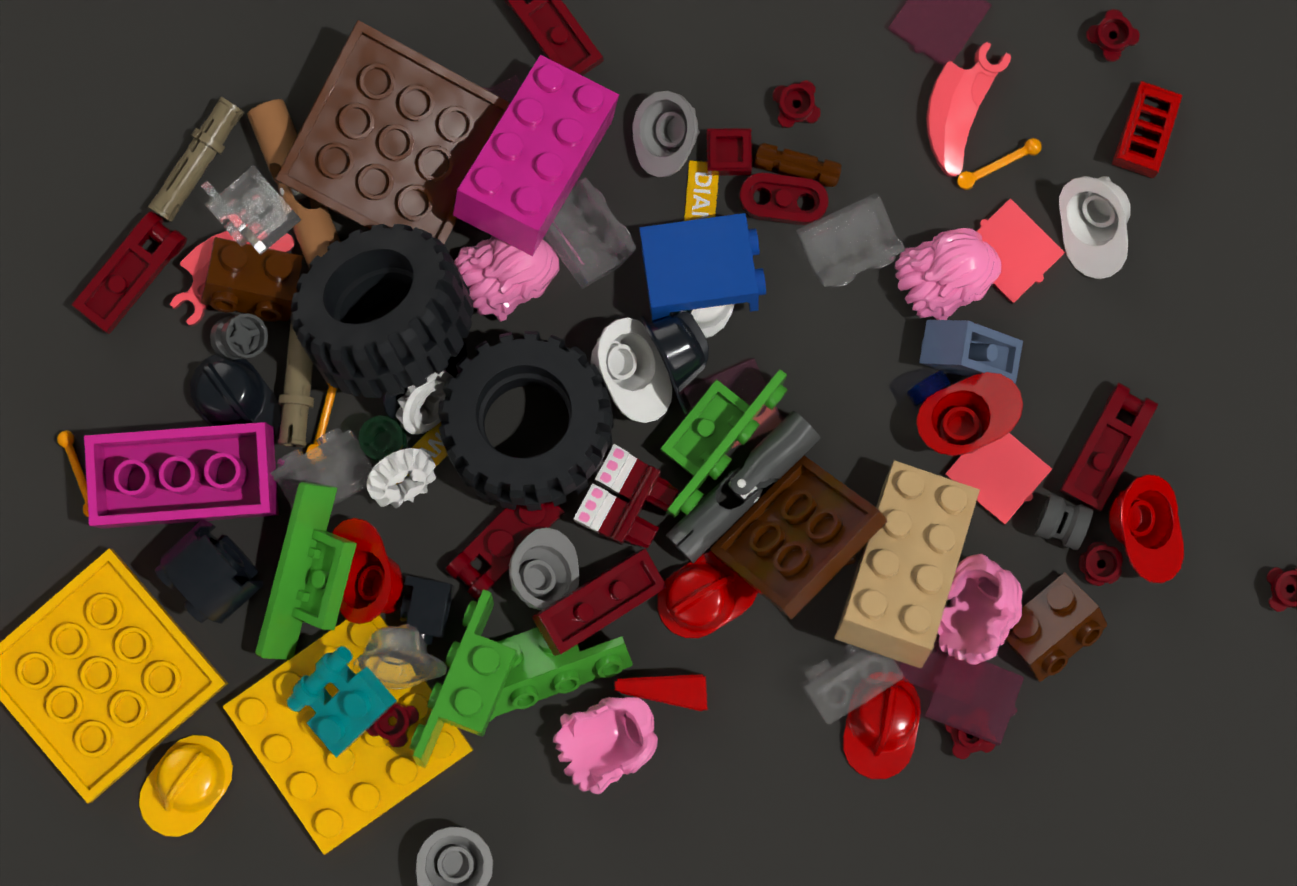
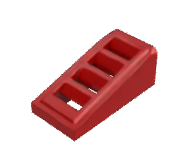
[1112,81,1183,178]
[615,674,708,711]

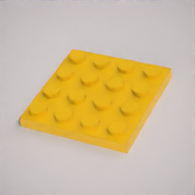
[0,548,228,804]
[223,603,474,855]

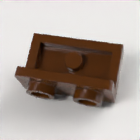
[201,237,303,322]
[1004,572,1107,682]

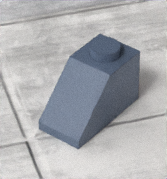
[919,320,1023,384]

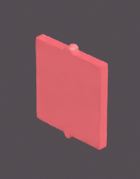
[976,198,1065,304]
[945,433,1052,525]

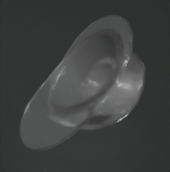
[353,624,446,689]

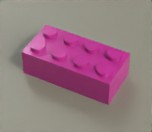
[453,55,619,256]
[84,422,279,529]

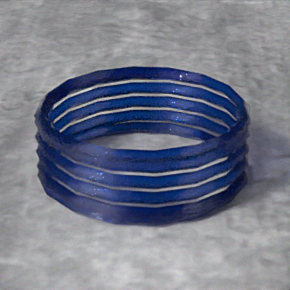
[907,370,951,406]

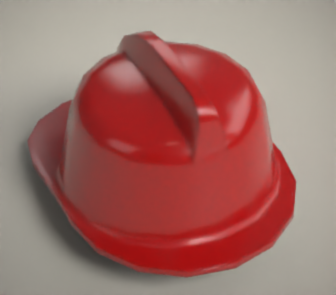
[916,372,1023,456]
[1109,474,1184,583]
[332,518,403,624]
[657,551,758,638]
[843,671,921,779]

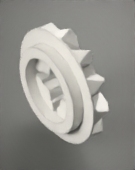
[396,370,453,435]
[366,448,436,508]

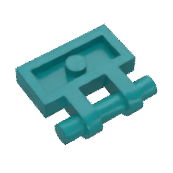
[287,646,397,757]

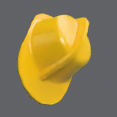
[139,735,233,837]

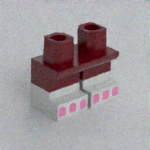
[573,444,679,549]

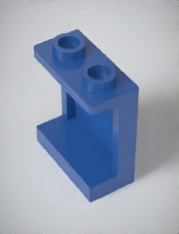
[639,213,766,323]

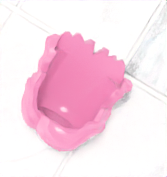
[895,228,1001,320]
[454,235,559,322]
[937,554,1023,665]
[553,697,658,794]

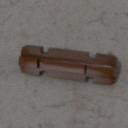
[755,143,842,187]

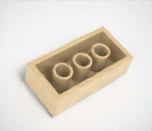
[834,460,980,669]

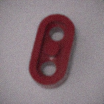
[740,173,829,225]

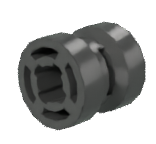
[210,313,268,360]
[1034,493,1093,551]

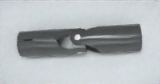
[665,410,821,563]

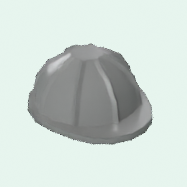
[632,91,700,177]
[509,527,579,610]
[416,826,493,886]

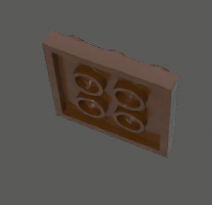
[710,455,888,620]

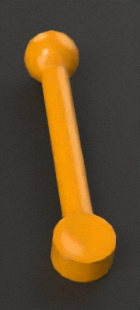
[957,138,1042,190]
[306,383,337,462]
[57,430,89,517]

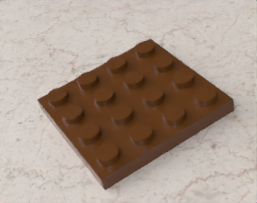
[274,20,510,244]

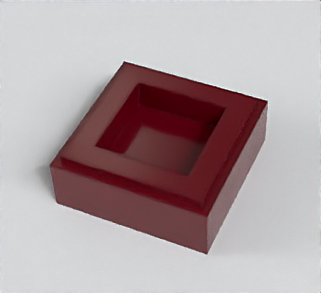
[707,128,752,175]

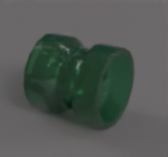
[358,415,408,463]

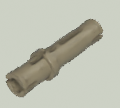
[148,97,244,223]
[277,312,314,448]

